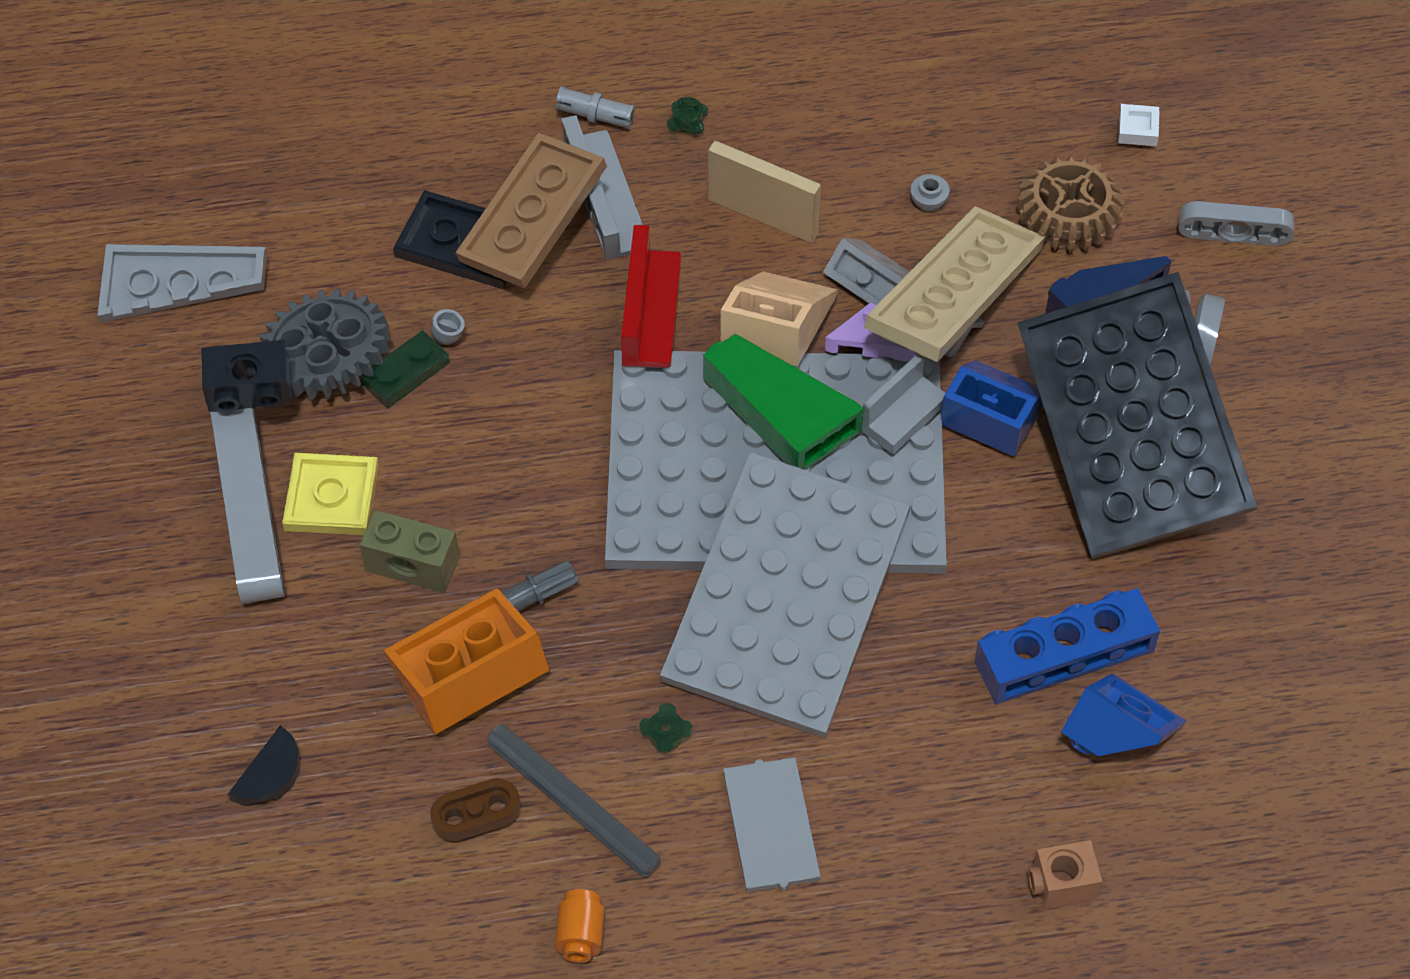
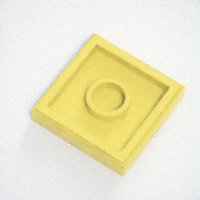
[282,453,379,535]

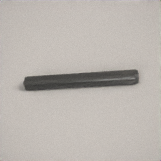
[487,724,660,877]

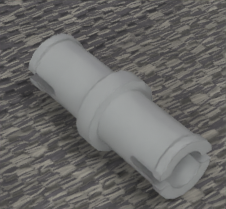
[555,86,635,130]

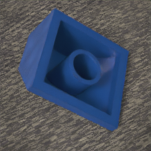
[1061,673,1187,756]

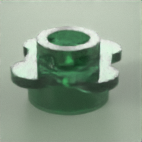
[667,97,708,135]
[639,703,692,753]

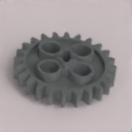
[259,288,391,400]

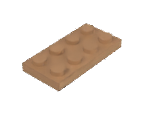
[456,132,607,289]

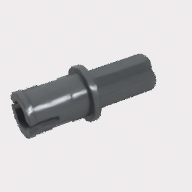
[501,561,578,611]

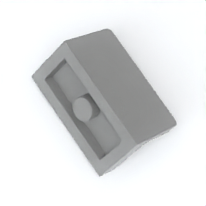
[862,354,945,455]

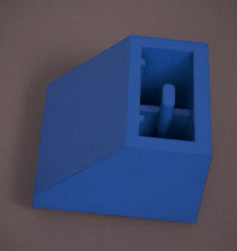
[940,360,1043,457]

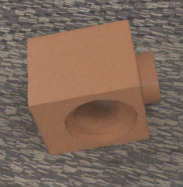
[1028,840,1103,910]

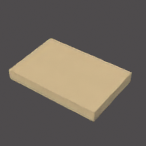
[708,141,821,243]

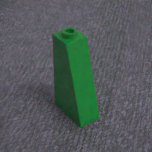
[703,333,864,470]

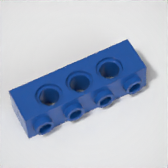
[974,588,1160,705]

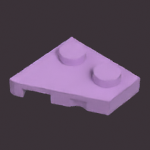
[825,303,917,361]

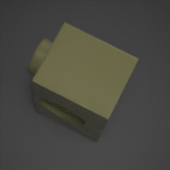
[360,510,460,593]

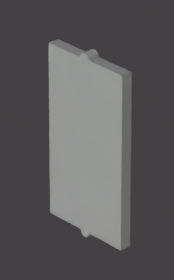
[723,757,821,893]

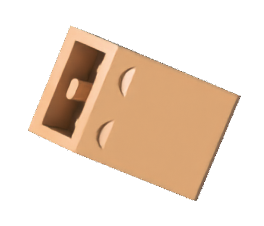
[721,272,838,367]

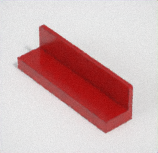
[621,225,681,368]

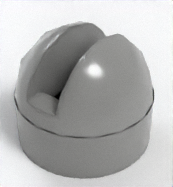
[431,309,465,345]

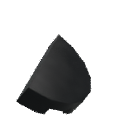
[228,725,300,806]

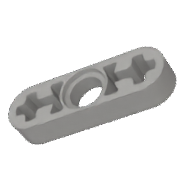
[1179,201,1294,246]

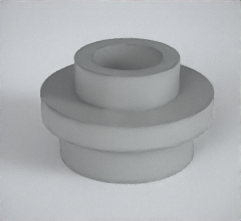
[910,174,950,211]

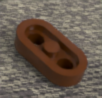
[430,778,520,841]

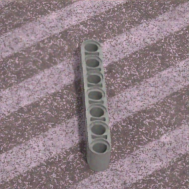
[210,379,285,605]

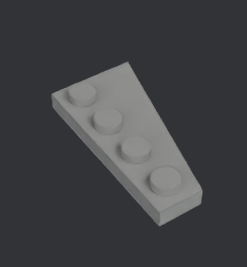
[97,244,267,323]

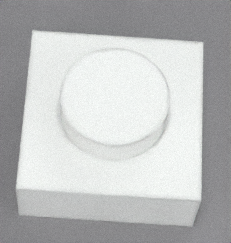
[1118,104,1159,146]

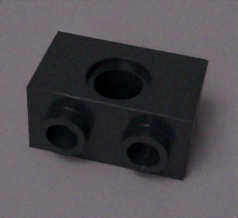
[201,340,292,413]

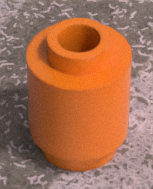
[555,889,605,963]

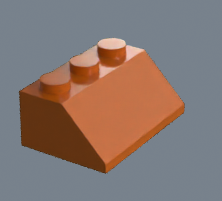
[384,588,550,735]

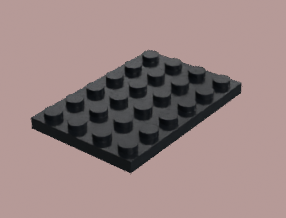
[1017,272,1257,560]

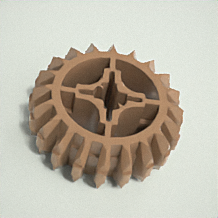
[1017,154,1124,253]

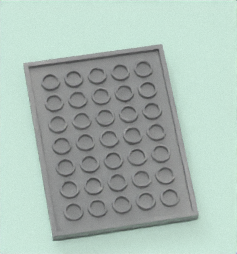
[605,350,947,574]

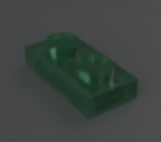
[360,330,450,409]

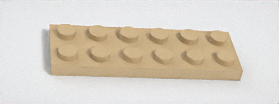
[864,206,1045,362]

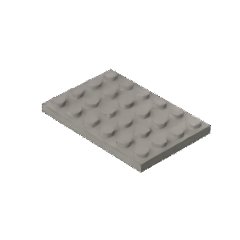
[660,452,911,739]

